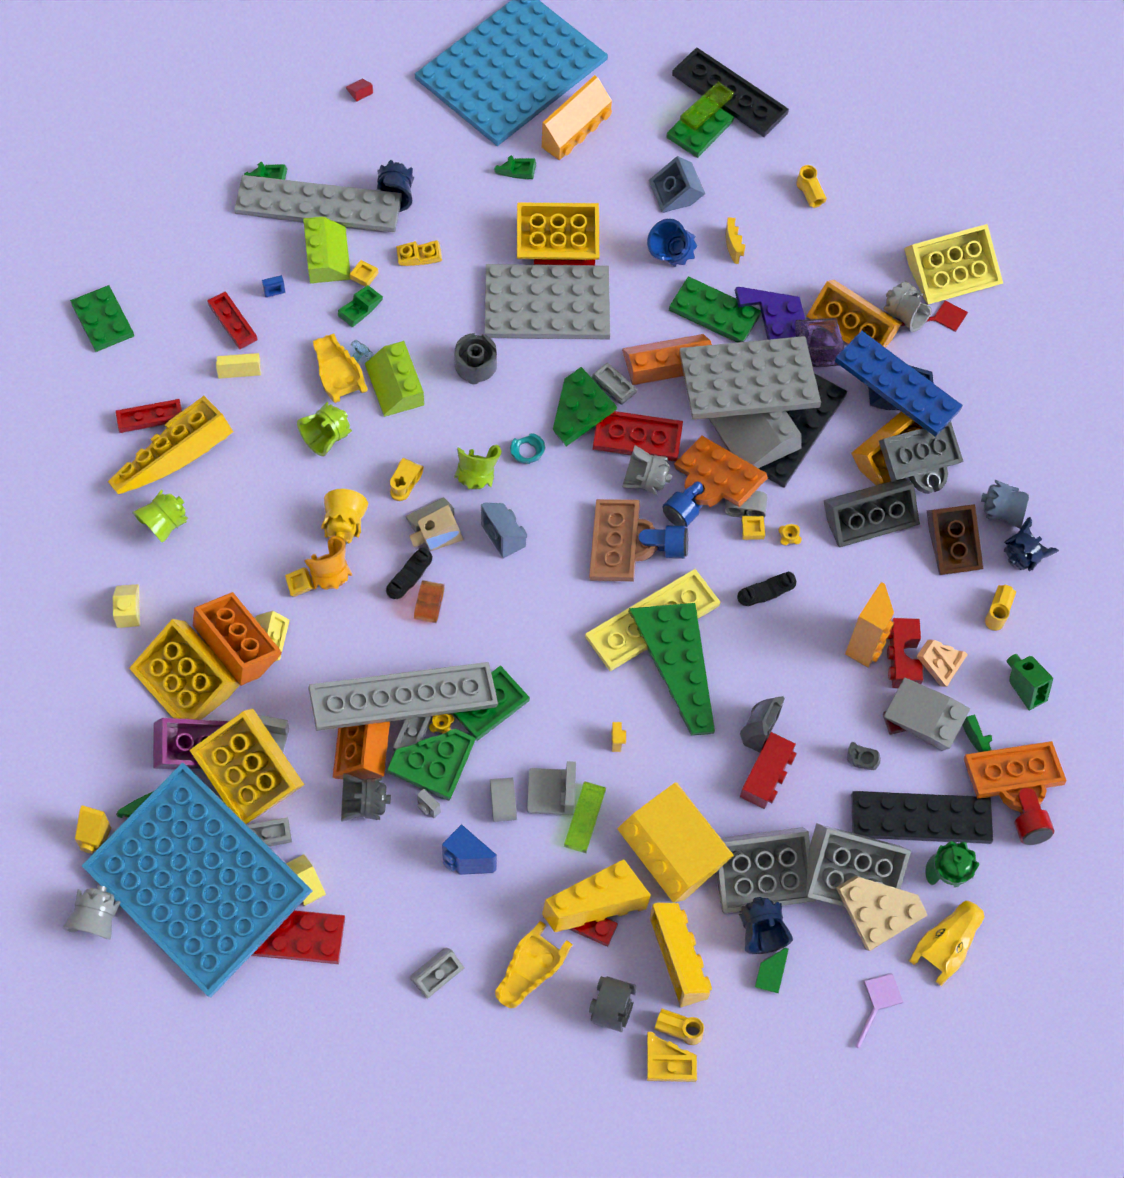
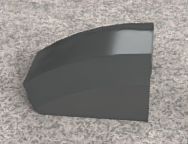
[740,696,785,753]

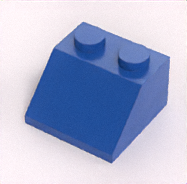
[442,824,497,875]

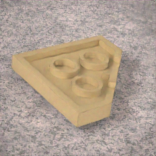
[836,876,928,951]

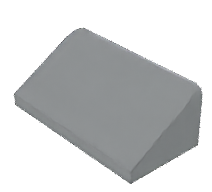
[406,497,454,533]
[409,947,464,999]

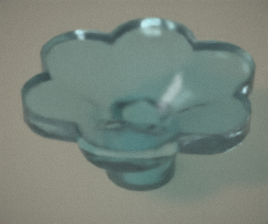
[351,340,374,361]

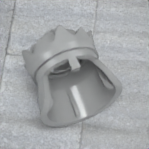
[884,280,932,332]
[622,445,672,496]
[62,885,121,940]

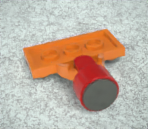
[964,741,1067,845]

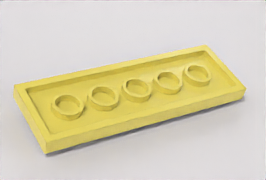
[585,569,721,671]

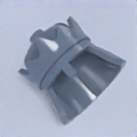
[981,480,1029,529]

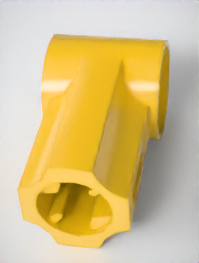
[796,165,827,208]
[985,584,1016,631]
[655,1008,704,1045]

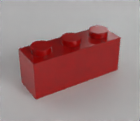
[740,732,797,809]

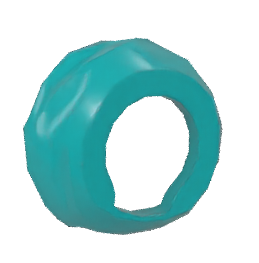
[510,433,545,464]

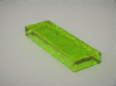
[680,82,734,131]
[564,781,606,853]

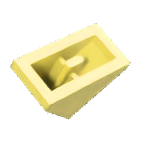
[286,854,326,906]

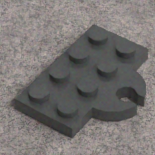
[879,421,964,494]

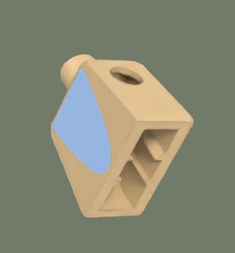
[409,505,464,551]

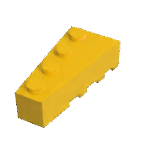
[542,859,651,932]

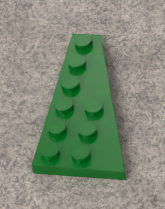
[628,603,715,736]

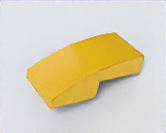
[725,217,745,264]
[396,240,442,266]

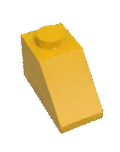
[75,805,111,854]

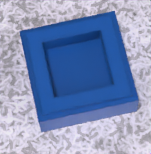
[262,275,286,297]

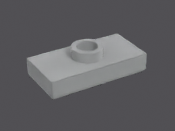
[592,362,637,405]

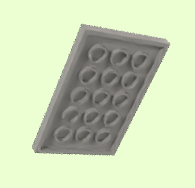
[485,264,610,340]
[679,336,821,420]

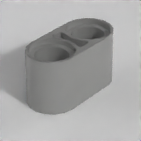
[725,491,767,518]
[490,777,517,822]

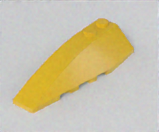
[108,396,234,494]

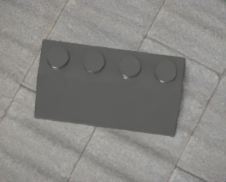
[824,479,920,547]

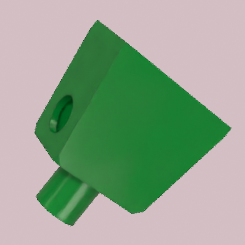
[1007,654,1054,711]

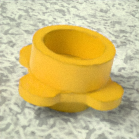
[778,524,802,546]
[429,714,454,734]

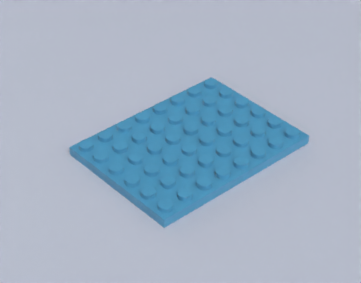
[415,0,608,146]
[82,762,313,998]

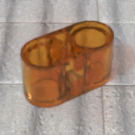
[414,580,445,623]

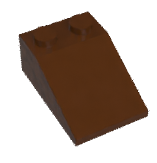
[926,504,983,575]

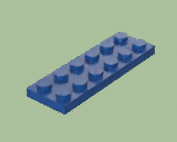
[835,331,963,437]

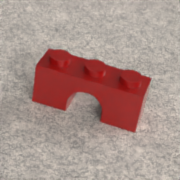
[887,618,923,688]

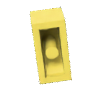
[113,584,140,628]

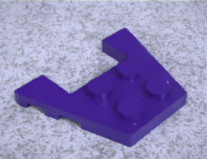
[734,287,809,340]

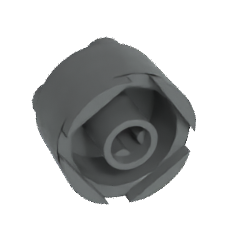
[454,333,497,384]
[589,976,636,1032]

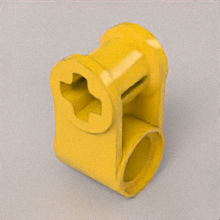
[390,458,424,501]

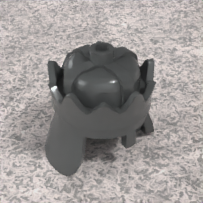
[341,773,391,822]

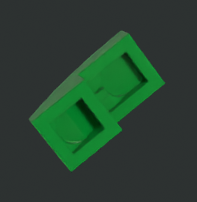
[338,285,383,327]

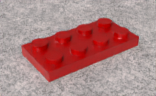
[593,411,683,462]
[251,910,345,964]

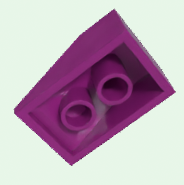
[153,718,229,769]

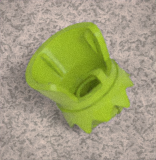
[297,402,352,456]
[454,445,502,489]
[132,489,188,542]

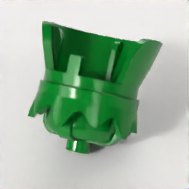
[925,841,979,888]

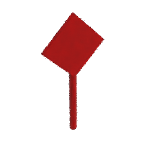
[901,300,968,332]

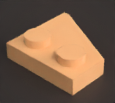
[916,640,968,687]

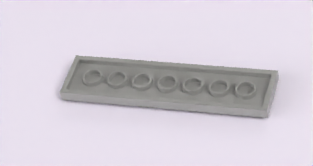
[234,175,402,232]
[308,662,498,731]

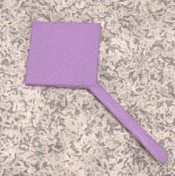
[855,974,903,1048]

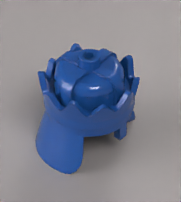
[647,218,697,267]

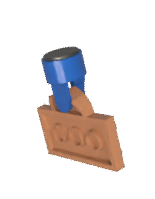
[589,499,689,582]

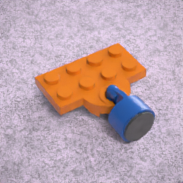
[662,436,768,528]

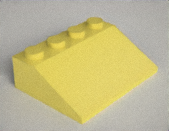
[904,224,1003,305]

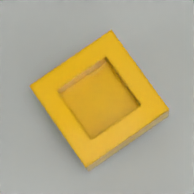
[350,260,378,287]
[741,516,765,540]
[285,567,314,597]
[611,722,626,752]

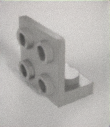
[527,761,576,815]

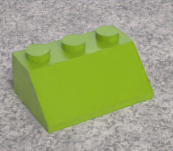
[303,217,351,284]
[365,341,424,417]

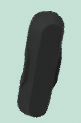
[386,548,433,599]
[737,571,797,606]

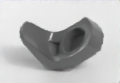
[847,742,881,770]

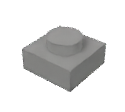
[417,789,441,818]

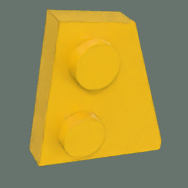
[647,1032,697,1082]

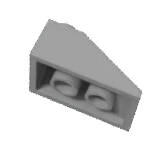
[883,678,970,751]

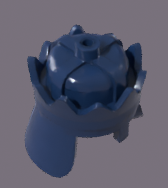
[377,160,414,212]
[1004,517,1059,572]
[739,897,793,954]

